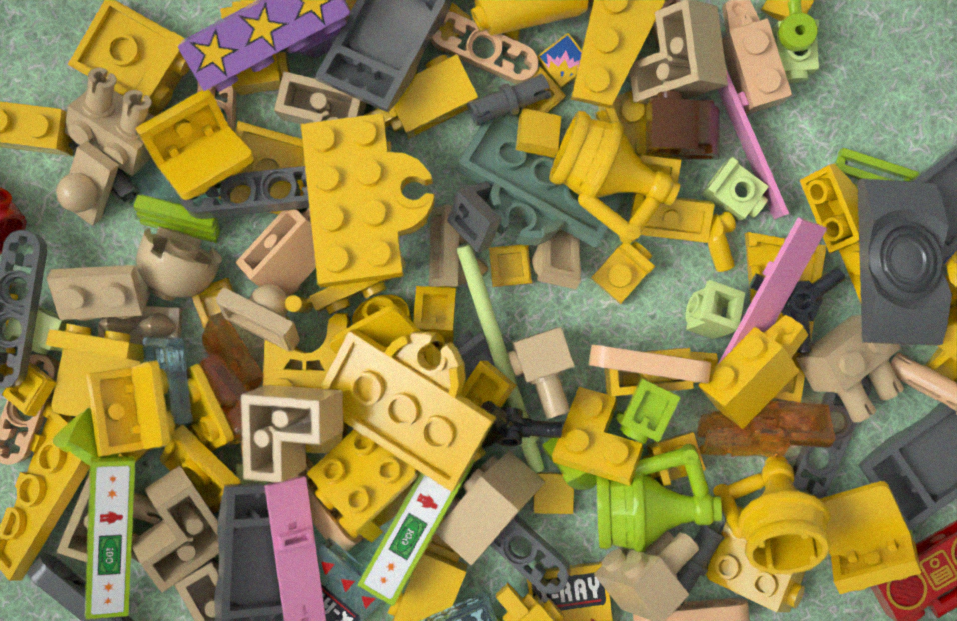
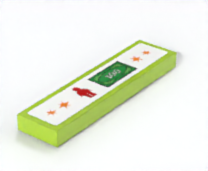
[85,456,135,619]
[357,458,476,607]

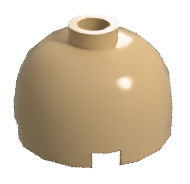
[136,227,222,301]

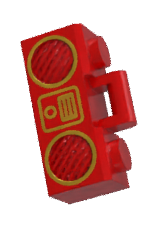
[870,520,957,621]

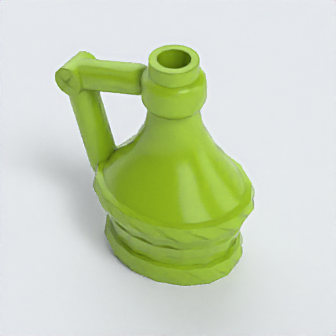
[596,444,722,553]

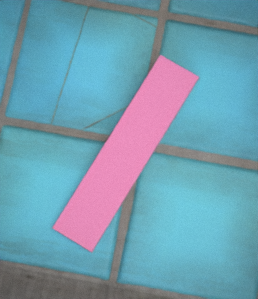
[717,69,789,219]
[718,217,827,364]
[264,475,326,621]

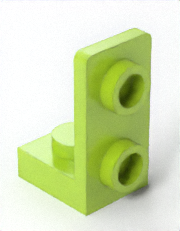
[614,378,681,444]

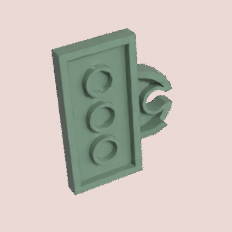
[455,114,626,248]

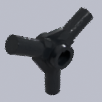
[749,267,846,353]
[480,401,562,449]

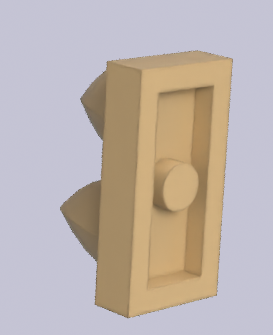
[429,205,488,287]
[98,306,183,346]

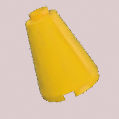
[471,0,588,36]

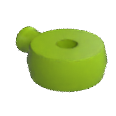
[778,0,818,52]

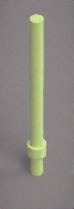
[456,244,545,473]

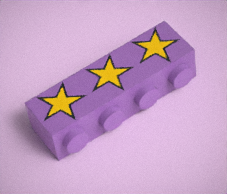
[177,0,351,91]

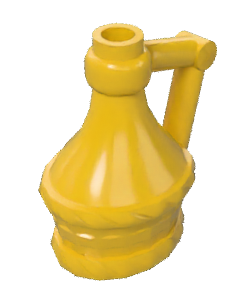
[549,110,680,244]
[713,455,831,574]

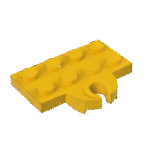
[301,113,435,288]
[319,329,496,492]

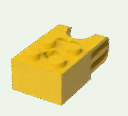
[263,313,351,453]

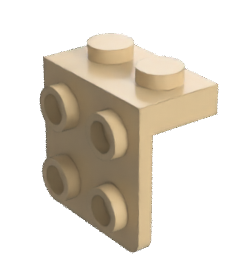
[47,265,152,321]

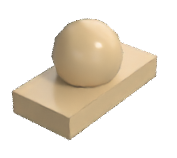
[56,141,119,226]
[532,229,581,290]
[215,284,300,352]

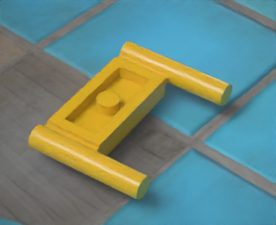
[285,256,406,315]

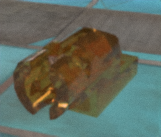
[199,312,264,445]
[697,401,836,458]

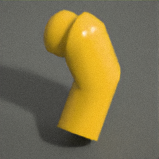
[708,211,736,272]

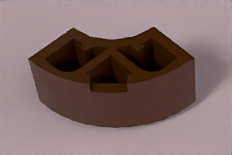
[646,91,720,160]

